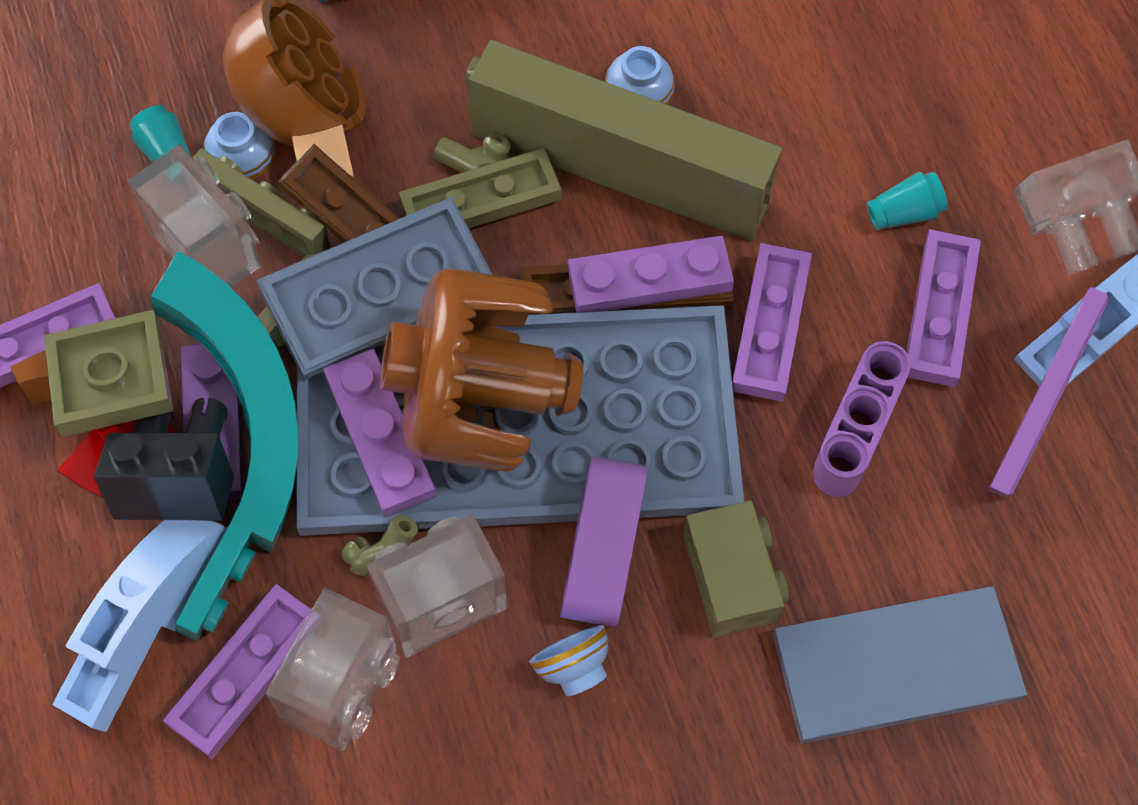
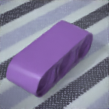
[813,341,911,497]
[560,455,647,628]

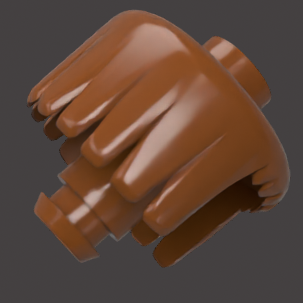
[380,268,583,472]

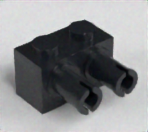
[94,398,234,521]

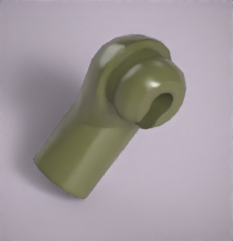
[433,133,511,173]
[341,515,418,576]

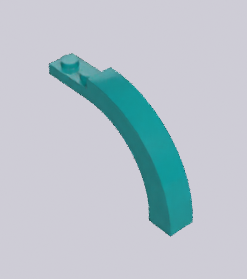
[151,251,298,642]

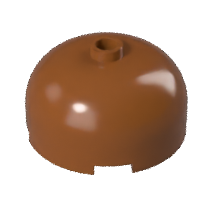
[223,0,366,147]

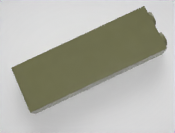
[465,39,783,242]

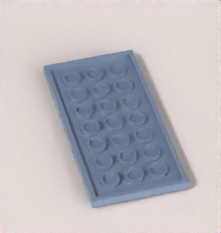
[297,306,744,536]

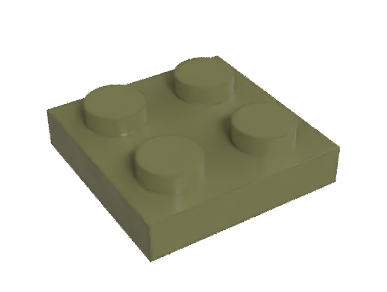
[44,310,173,437]

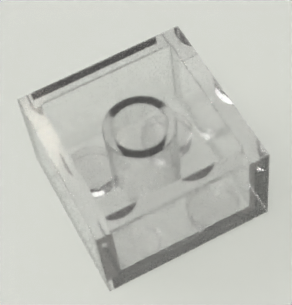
[127,144,261,288]
[366,514,507,659]
[265,587,400,752]

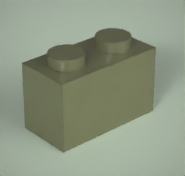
[683,500,789,638]

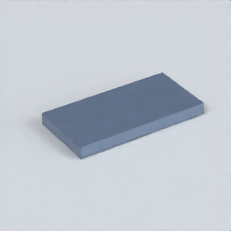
[257,197,493,380]
[773,586,1027,744]

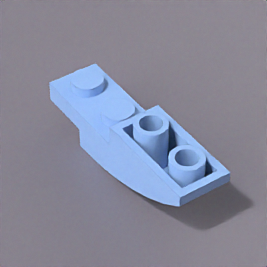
[1014,254,1138,386]
[52,520,227,732]

